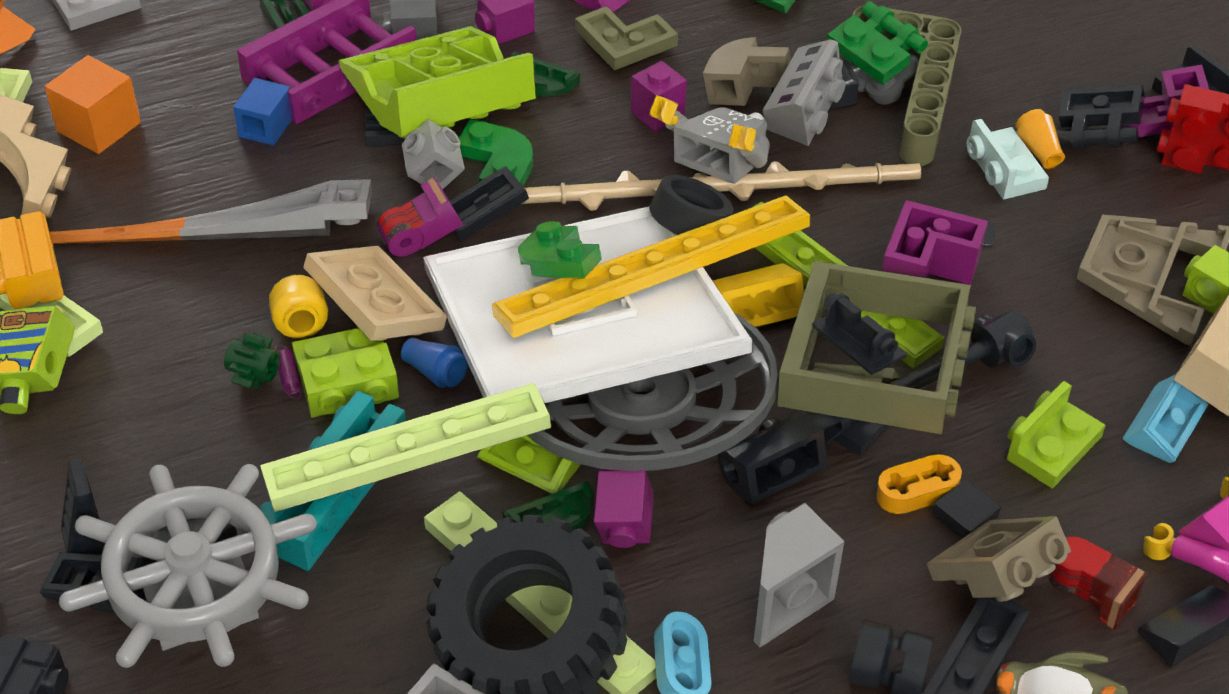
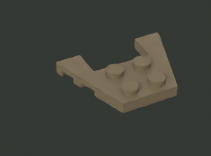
[1076,214,1229,346]

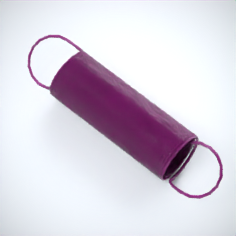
[275,345,301,399]

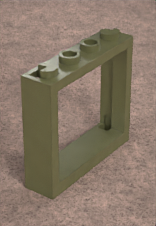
[778,261,976,434]

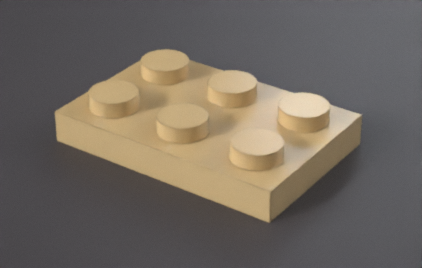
[303,246,447,341]

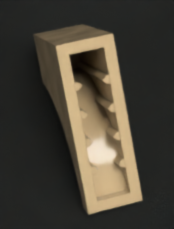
[1173,295,1229,416]

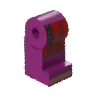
[377,177,463,257]

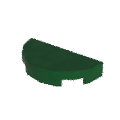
[509,51,580,97]
[503,480,593,532]

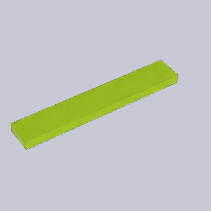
[752,202,945,369]

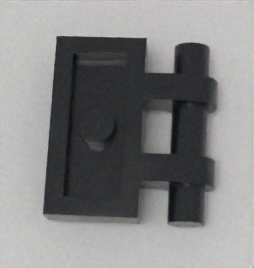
[1057,85,1145,149]

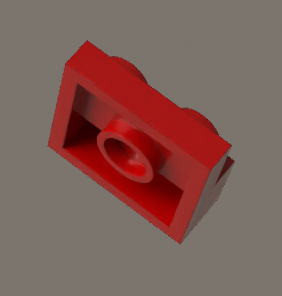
[1156,84,1229,174]

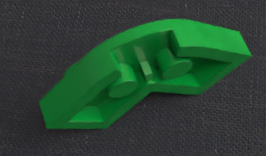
[459,119,533,193]
[518,221,602,278]

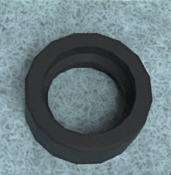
[649,175,733,235]

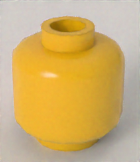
[269,275,328,339]

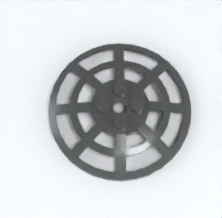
[527,313,778,471]

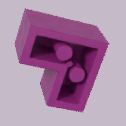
[882,200,988,285]

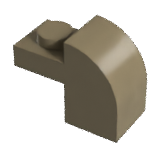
[703,37,791,106]

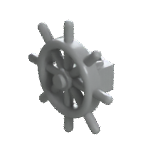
[59,464,317,668]

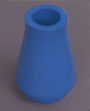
[401,337,468,388]

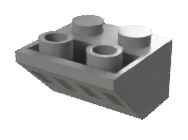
[763,39,845,146]

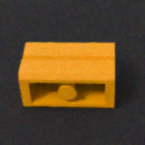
[0,211,64,310]

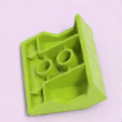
[339,26,536,138]

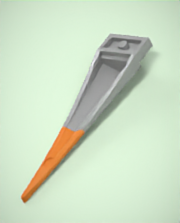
[50,179,372,244]

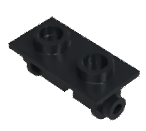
[812,293,907,375]

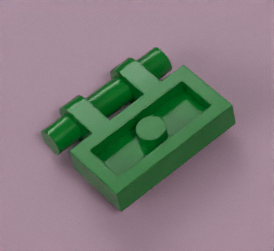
[827,1,928,85]

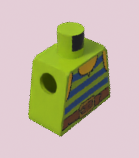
[0,305,75,414]

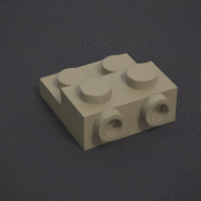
[926,516,1071,602]

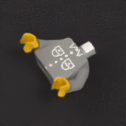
[649,95,770,184]

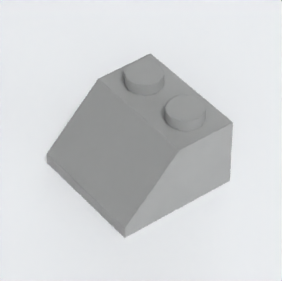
[754,503,844,648]

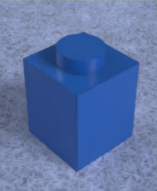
[233,78,292,146]

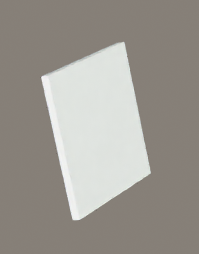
[423,206,752,403]

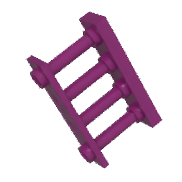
[237,0,416,125]

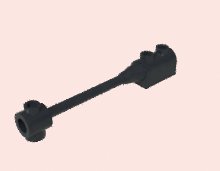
[718,310,1036,505]

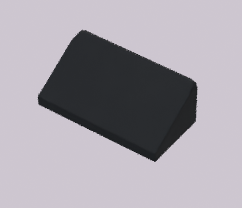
[1137,585,1229,667]

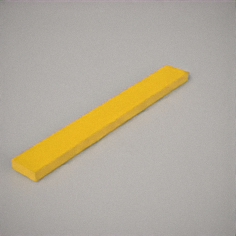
[492,195,810,338]

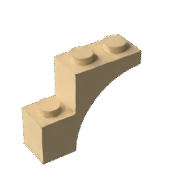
[0,94,71,218]

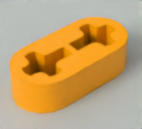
[876,454,962,514]

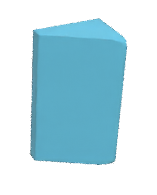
[1123,374,1208,463]

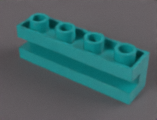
[259,391,406,571]

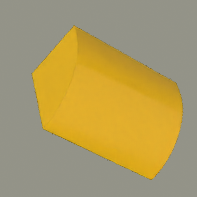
[712,263,805,327]

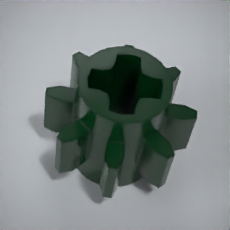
[224,333,280,389]

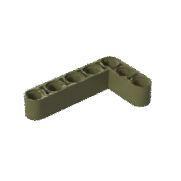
[853,6,961,166]

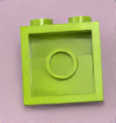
[292,328,399,418]

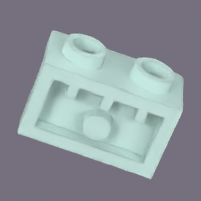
[966,119,1049,200]

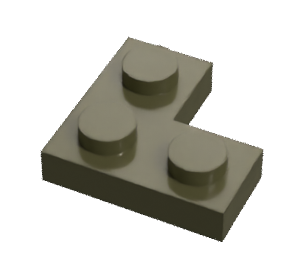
[575,6,678,71]

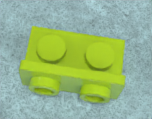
[1006,381,1106,489]

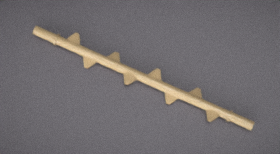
[522,162,921,211]

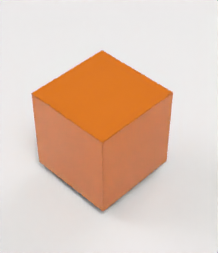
[45,55,141,154]

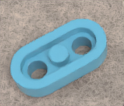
[654,612,711,694]

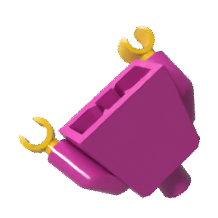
[1143,477,1229,583]

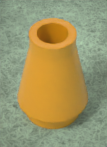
[1016,109,1065,169]

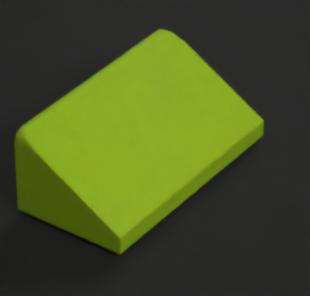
[477,435,580,494]

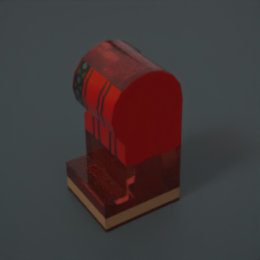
[1048,537,1147,630]

